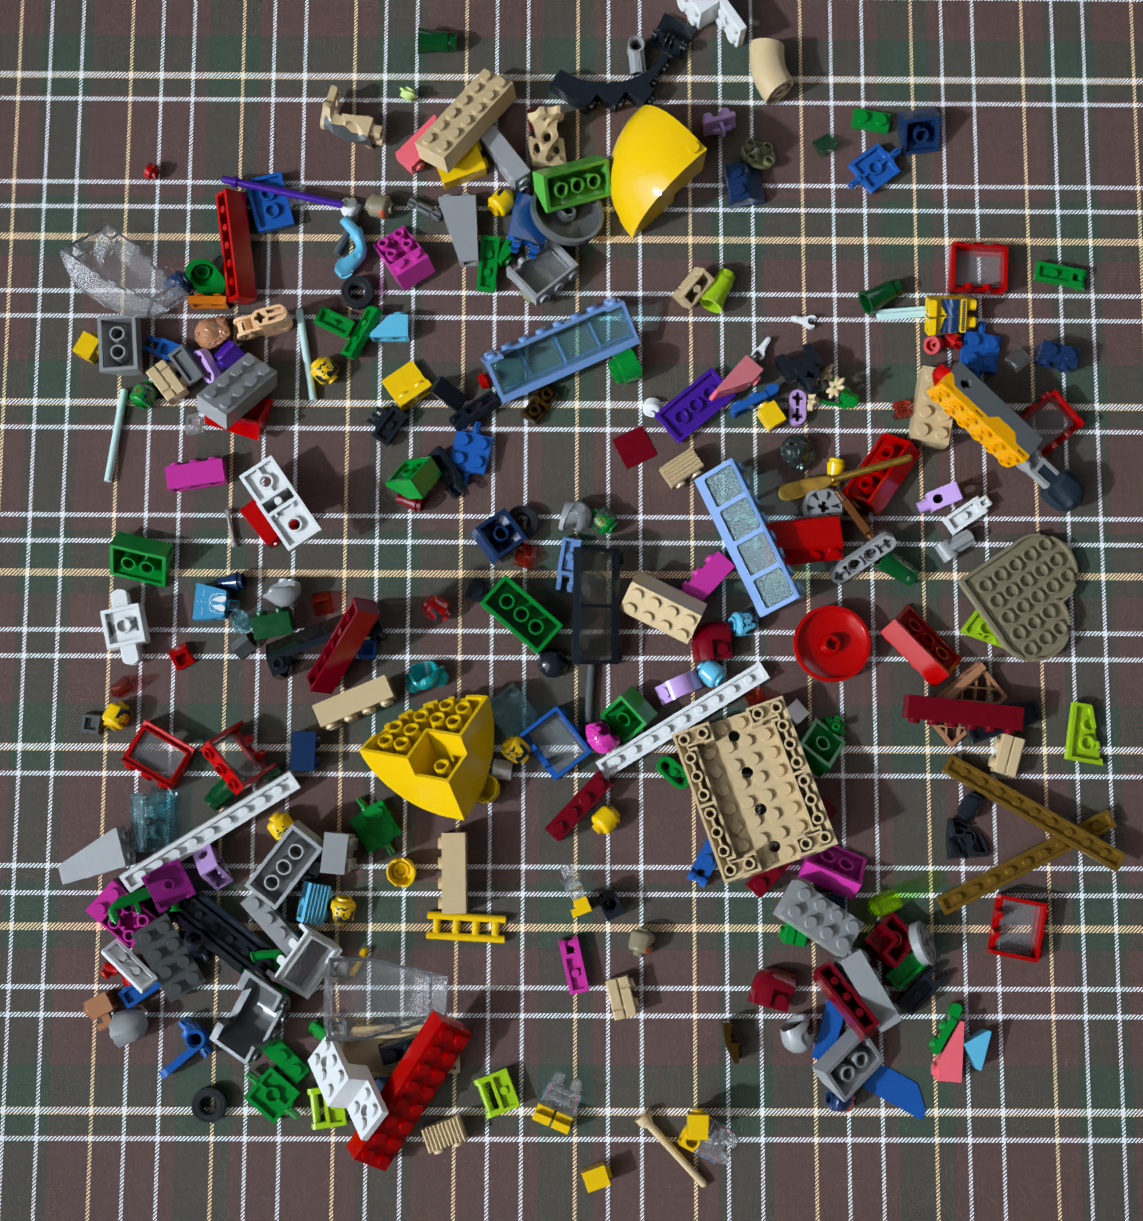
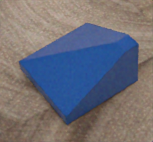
[354,640,376,660]

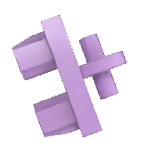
[702,108,736,138]

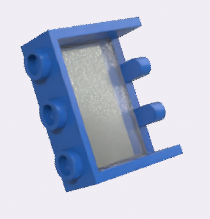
[520,706,592,781]

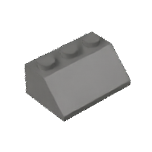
[97,314,143,376]
[812,1027,885,1102]

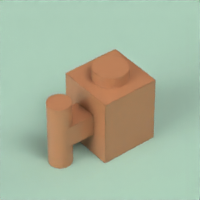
[83,990,118,1032]

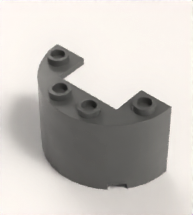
[209,969,291,1065]

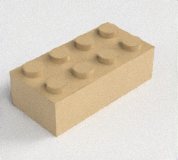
[907,365,953,450]
[619,570,707,644]
[312,675,397,731]
[438,832,468,914]

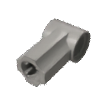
[627,36,646,77]
[934,529,976,563]

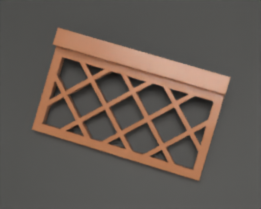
[932,662,1008,747]

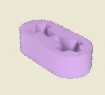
[193,348,221,383]
[788,389,806,427]

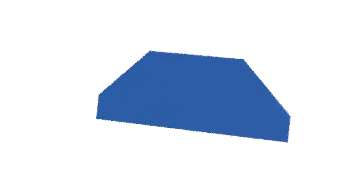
[861,1065,926,1120]

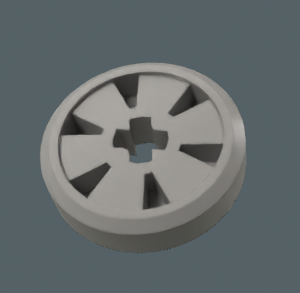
[802,487,844,519]
[908,921,936,966]

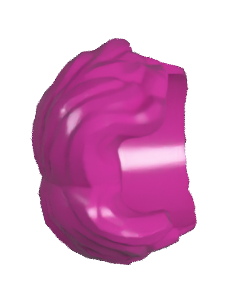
[585,721,620,754]

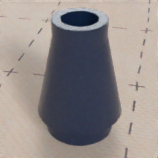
[216,572,246,591]

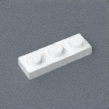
[101,938,158,994]

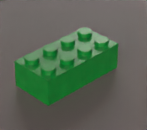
[480,575,563,656]

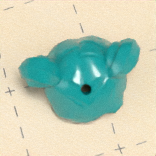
[404,660,449,693]

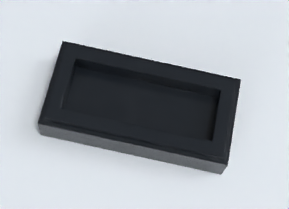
[429,375,468,412]

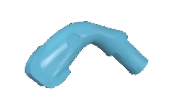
[334,215,367,279]

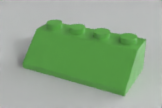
[532,155,611,213]

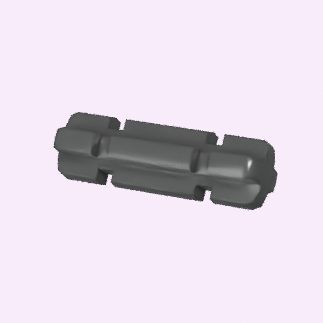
[407,197,442,222]

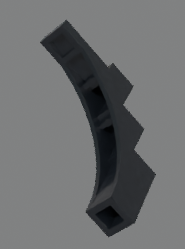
[550,52,670,115]

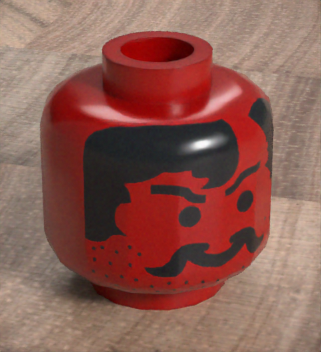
[422,594,451,623]

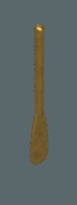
[778,454,913,502]

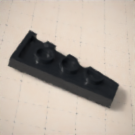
[964,701,1043,744]

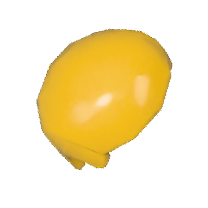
[477,774,500,804]
[386,857,416,888]

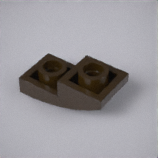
[520,385,560,426]
[721,1020,742,1064]

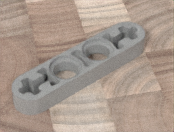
[830,532,896,584]

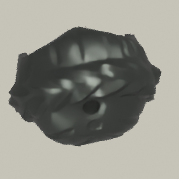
[780,434,818,473]

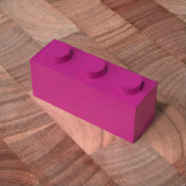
[165,456,228,493]
[679,551,735,602]

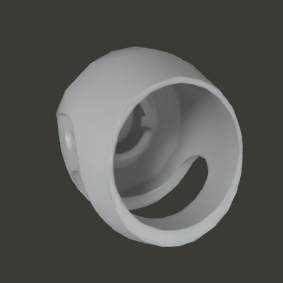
[558,500,592,532]
[780,1013,814,1054]

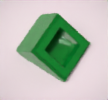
[308,1019,331,1041]

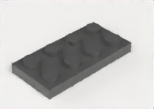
[130,913,206,1003]

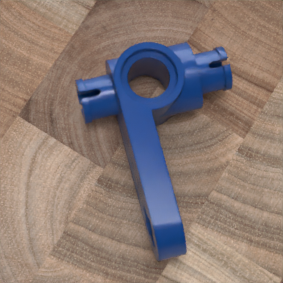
[159,1016,215,1079]

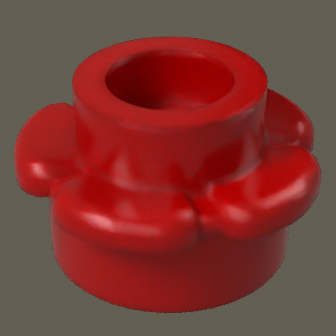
[143,163,160,181]
[477,371,492,389]

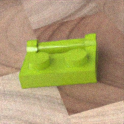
[473,1067,521,1119]
[307,1087,348,1130]

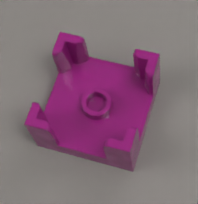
[141,857,196,913]

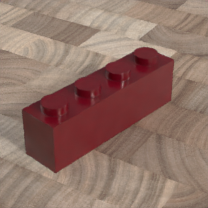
[544,772,612,842]
[813,960,880,1042]

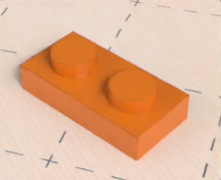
[188,293,230,309]

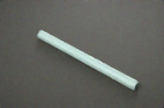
[295,309,317,401]
[104,389,128,482]

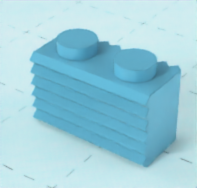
[296,881,333,926]

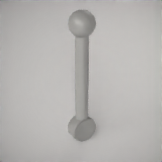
[225,508,238,547]

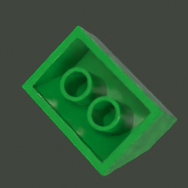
[109,531,174,587]

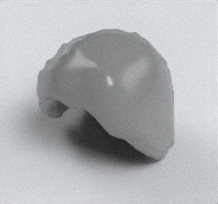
[262,577,301,607]
[108,1009,149,1048]

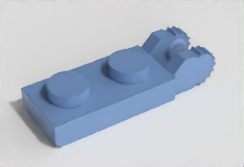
[556,537,582,592]

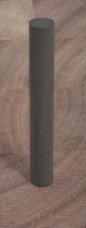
[333,203,364,256]
[584,665,595,723]

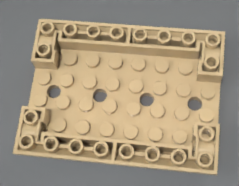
[672,696,838,884]

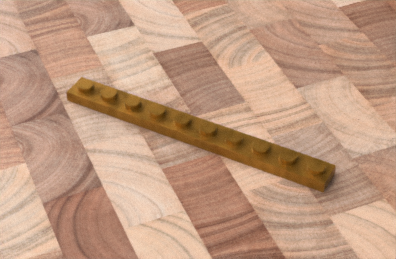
[941,754,1127,872]
[935,809,1117,915]

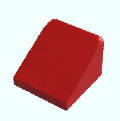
[169,642,196,671]

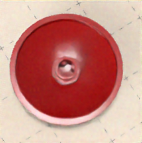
[793,605,871,683]

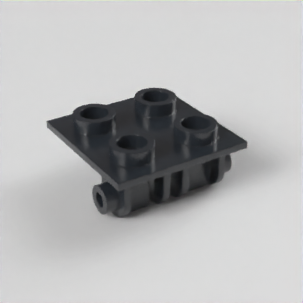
[648,13,697,60]

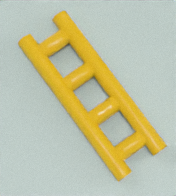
[426,911,506,943]

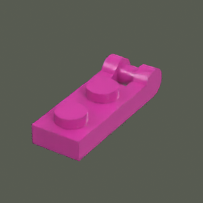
[558,936,589,995]

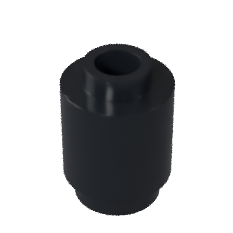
[956,791,983,822]

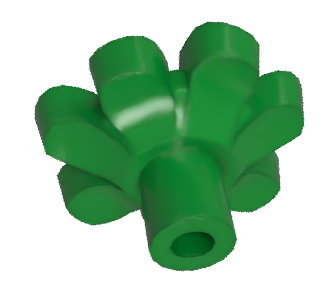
[823,715,845,736]

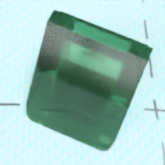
[812,134,839,158]
[261,766,285,784]

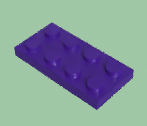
[654,367,736,445]

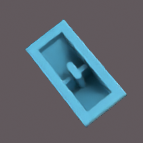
[963,1028,992,1071]

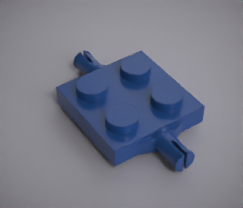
[847,143,902,195]
[959,321,1001,379]
[450,421,494,485]

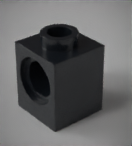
[597,889,625,921]

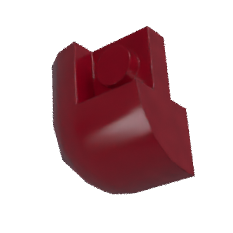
[691,621,733,663]
[863,911,912,968]
[747,966,796,1012]

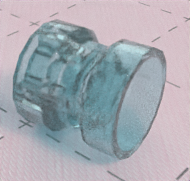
[229,609,252,634]

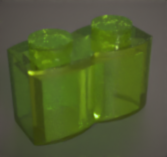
[867,889,903,918]

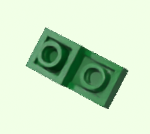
[498,238,514,269]

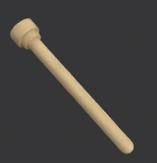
[635,1110,707,1188]

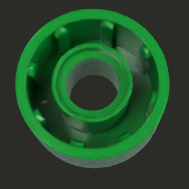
[608,348,643,385]

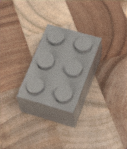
[320,831,359,875]

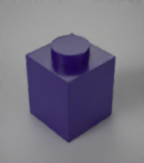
[213,339,245,371]

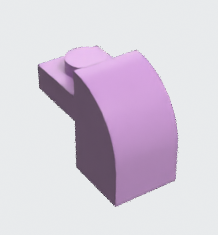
[654,670,703,705]

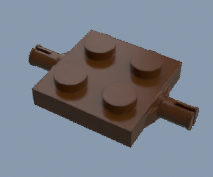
[834,488,876,541]

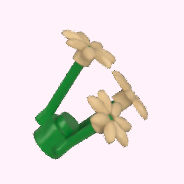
[806,364,860,412]

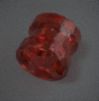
[891,400,912,420]

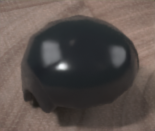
[537,648,568,678]

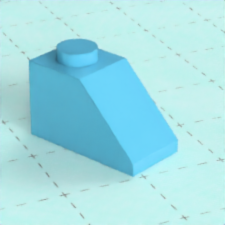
[370,312,410,342]

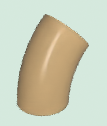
[749,38,794,105]

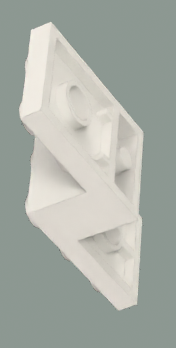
[677,0,747,48]
[239,455,322,552]
[308,1033,389,1141]

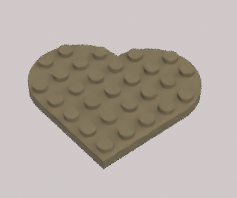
[956,533,1078,662]

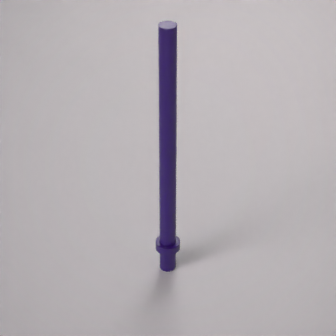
[222,175,344,208]

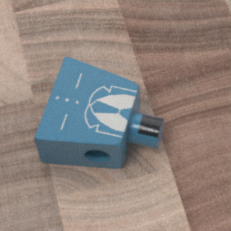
[192,583,240,622]

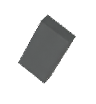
[168,344,206,386]

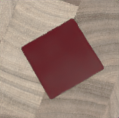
[612,426,657,469]

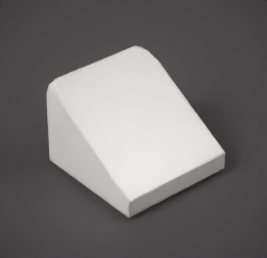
[787,699,809,726]

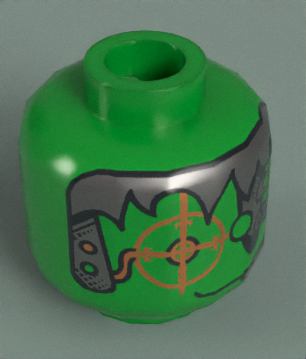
[129,380,158,410]
[590,507,618,535]

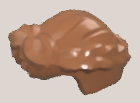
[194,315,231,349]

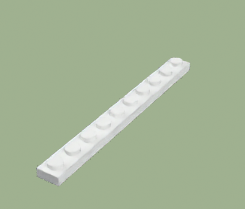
[595,661,770,778]
[119,770,301,893]

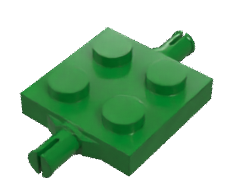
[349,796,403,856]
[244,1065,301,1124]

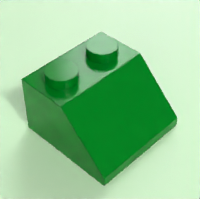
[385,456,442,499]
[600,685,658,744]
[798,718,846,777]

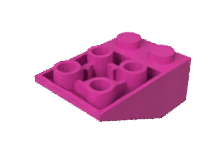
[373,226,435,291]
[85,877,157,949]

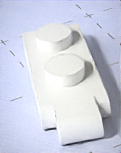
[942,494,993,535]

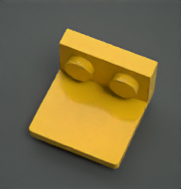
[382,361,432,411]

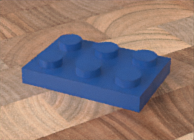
[247,171,295,235]

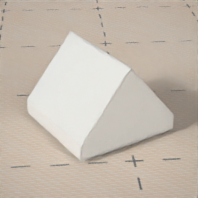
[492,759,513,780]

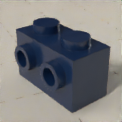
[1033,340,1081,373]
[290,731,320,772]

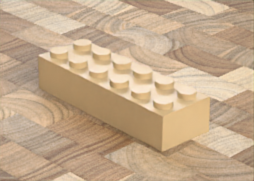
[415,68,517,173]

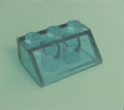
[130,791,178,852]

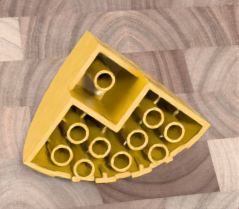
[609,105,707,238]
[359,695,494,821]

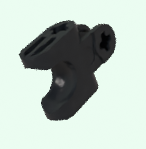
[775,342,824,395]

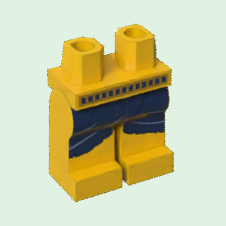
[924,294,977,336]

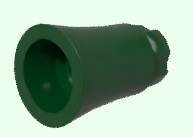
[418,27,456,54]
[858,279,903,316]
[874,550,920,586]
[204,767,247,811]

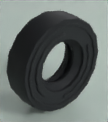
[341,275,375,310]
[509,505,539,539]
[191,1086,228,1123]

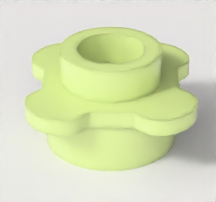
[400,86,418,103]

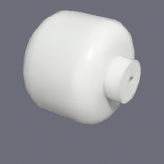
[340,197,357,216]
[643,397,662,417]

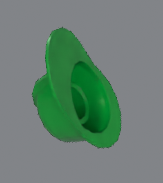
[185,258,226,296]

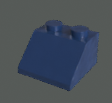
[898,107,941,156]
[723,163,766,209]
[470,508,527,564]

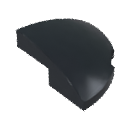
[946,818,989,859]

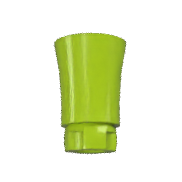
[699,268,735,313]

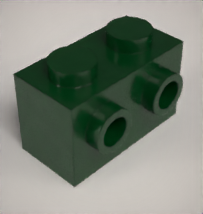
[250,607,296,640]

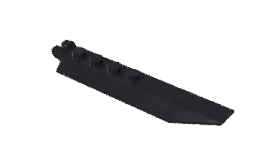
[142,884,275,979]

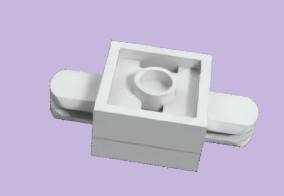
[100,589,151,665]

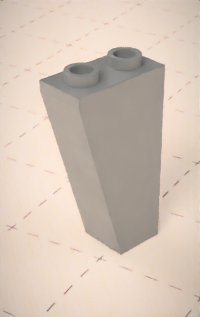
[479,125,531,195]
[438,193,479,267]
[58,826,135,885]

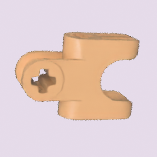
[233,304,293,341]

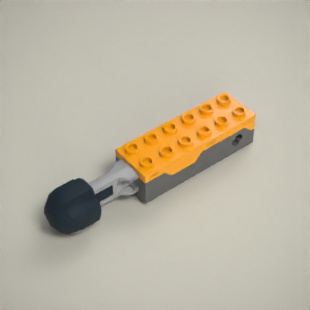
[925,361,1085,512]

